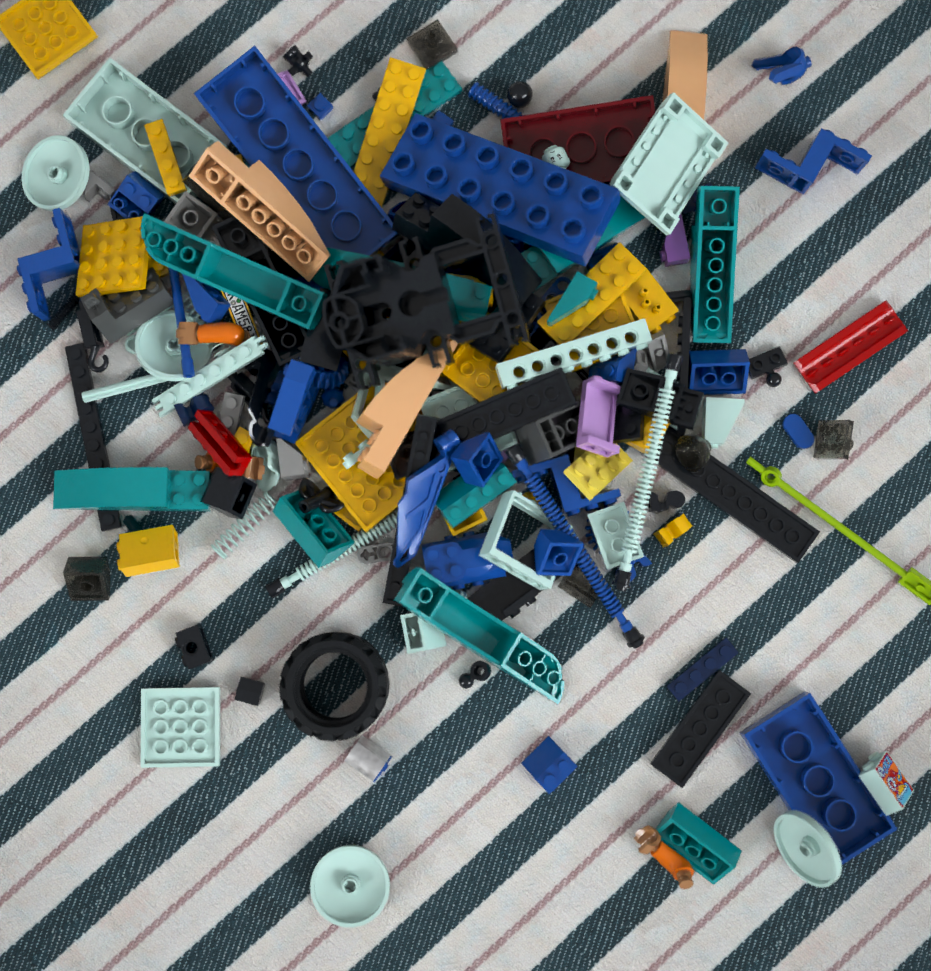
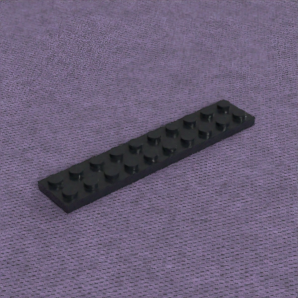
[390,367,577,480]
[640,426,820,563]

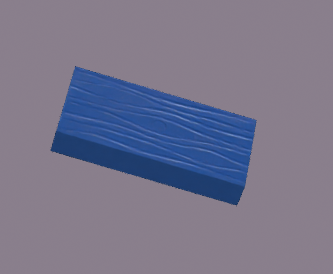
[739,691,897,865]

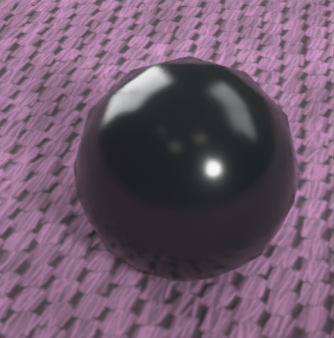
[507,81,532,108]

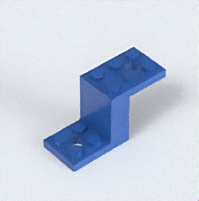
[755,128,872,195]
[17,208,80,321]
[511,455,621,517]

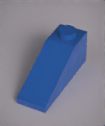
[182,274,231,323]

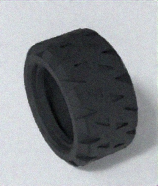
[279,632,390,741]

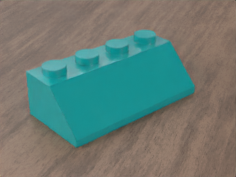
[435,462,517,529]
[273,490,355,568]
[655,802,742,885]

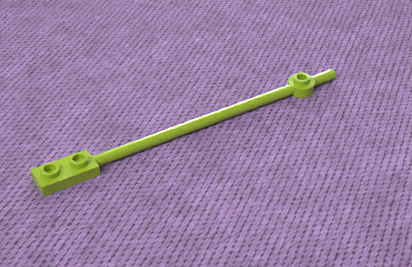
[746,457,931,605]

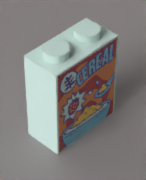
[858,750,914,816]

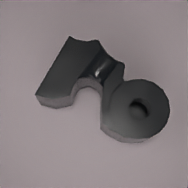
[647,491,685,514]

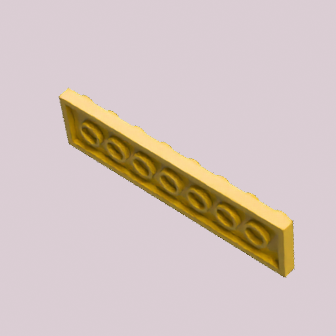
[354,57,426,208]

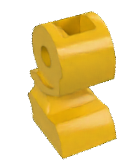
[653,513,693,548]

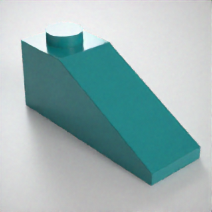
[547,271,599,327]

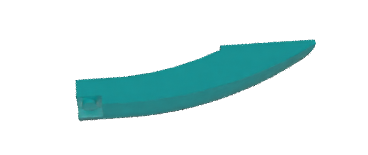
[141,213,329,330]
[394,567,564,704]

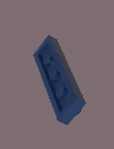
[666,638,739,702]

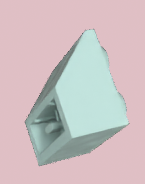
[400,613,446,654]

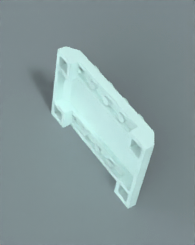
[610,92,728,236]

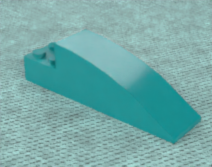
[690,186,740,343]
[521,196,646,293]
[53,467,211,512]

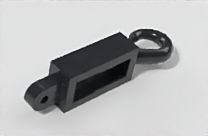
[76,299,109,373]
[227,372,270,425]

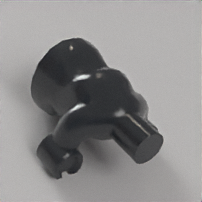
[283,45,313,77]

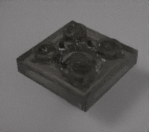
[407,19,458,70]
[813,420,854,459]

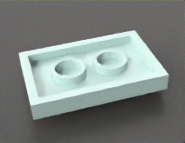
[587,502,644,570]

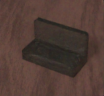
[558,565,597,608]

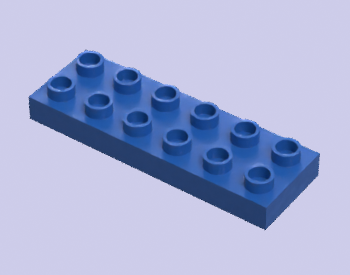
[194,45,400,256]
[380,113,621,267]

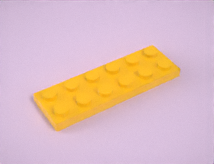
[537,242,647,345]

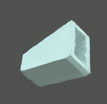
[701,397,745,449]

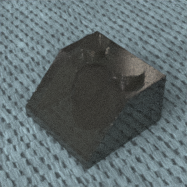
[63,557,110,601]

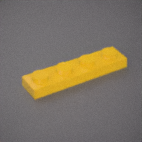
[144,119,187,197]

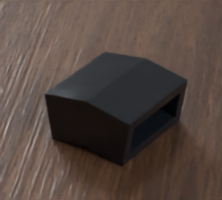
[234,677,265,706]

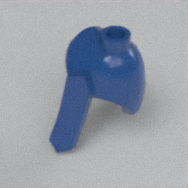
[751,47,812,85]

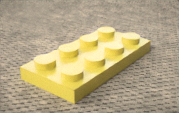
[563,443,633,501]

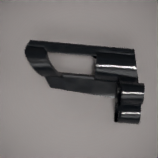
[244,348,290,447]

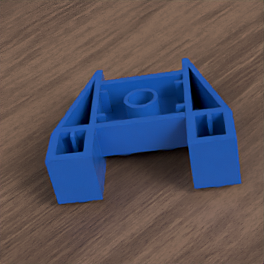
[268,359,320,444]

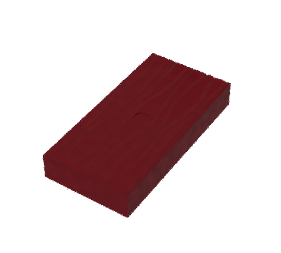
[500,95,655,184]

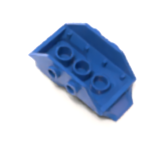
[421,531,513,590]

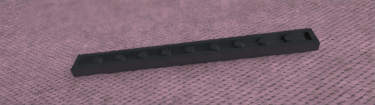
[65,343,122,532]
[383,414,437,607]

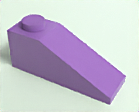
[660,213,690,267]

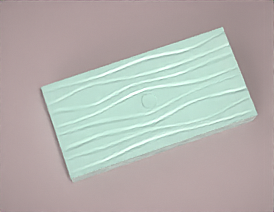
[63,58,230,204]

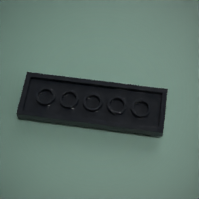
[650,670,751,788]

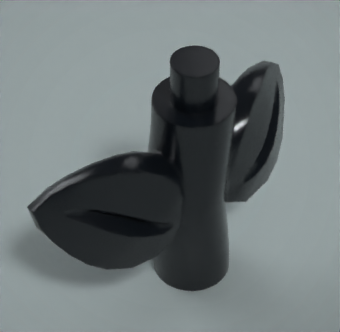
[299,478,344,513]

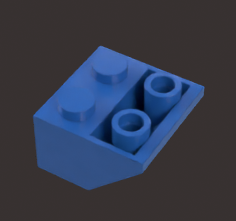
[107,171,166,219]

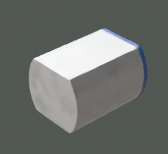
[344,735,392,783]

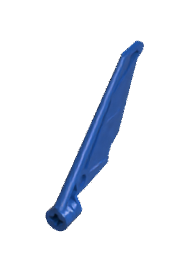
[393,429,460,568]

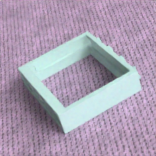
[479,490,573,590]

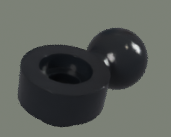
[459,661,491,689]

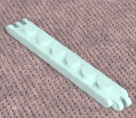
[152,335,269,417]

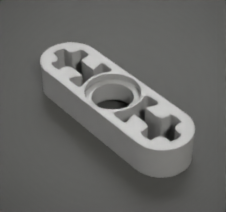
[357,542,394,564]

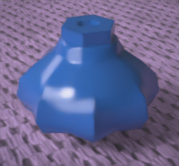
[321,387,345,409]

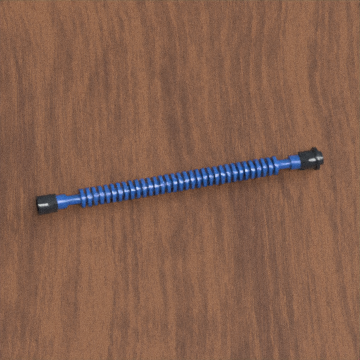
[505,443,645,649]

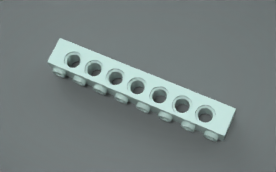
[495,318,652,390]

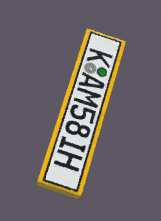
[221,291,263,344]

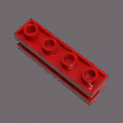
[188,409,252,476]

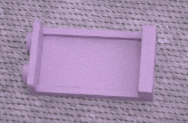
[576,375,621,457]

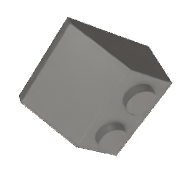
[164,191,217,238]
[276,438,312,481]

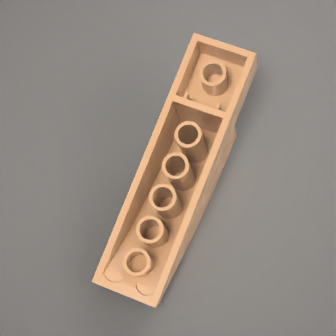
[662,30,708,120]
[189,141,330,282]
[356,340,458,479]

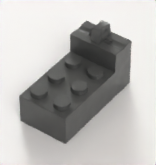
[80,267,174,344]
[515,400,581,466]

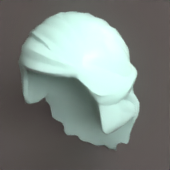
[251,440,280,492]

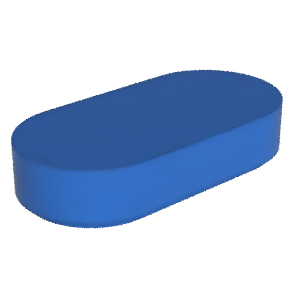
[782,414,814,449]

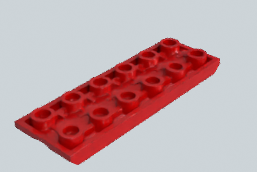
[793,300,908,394]

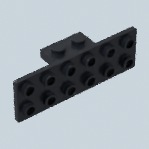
[467,549,561,621]

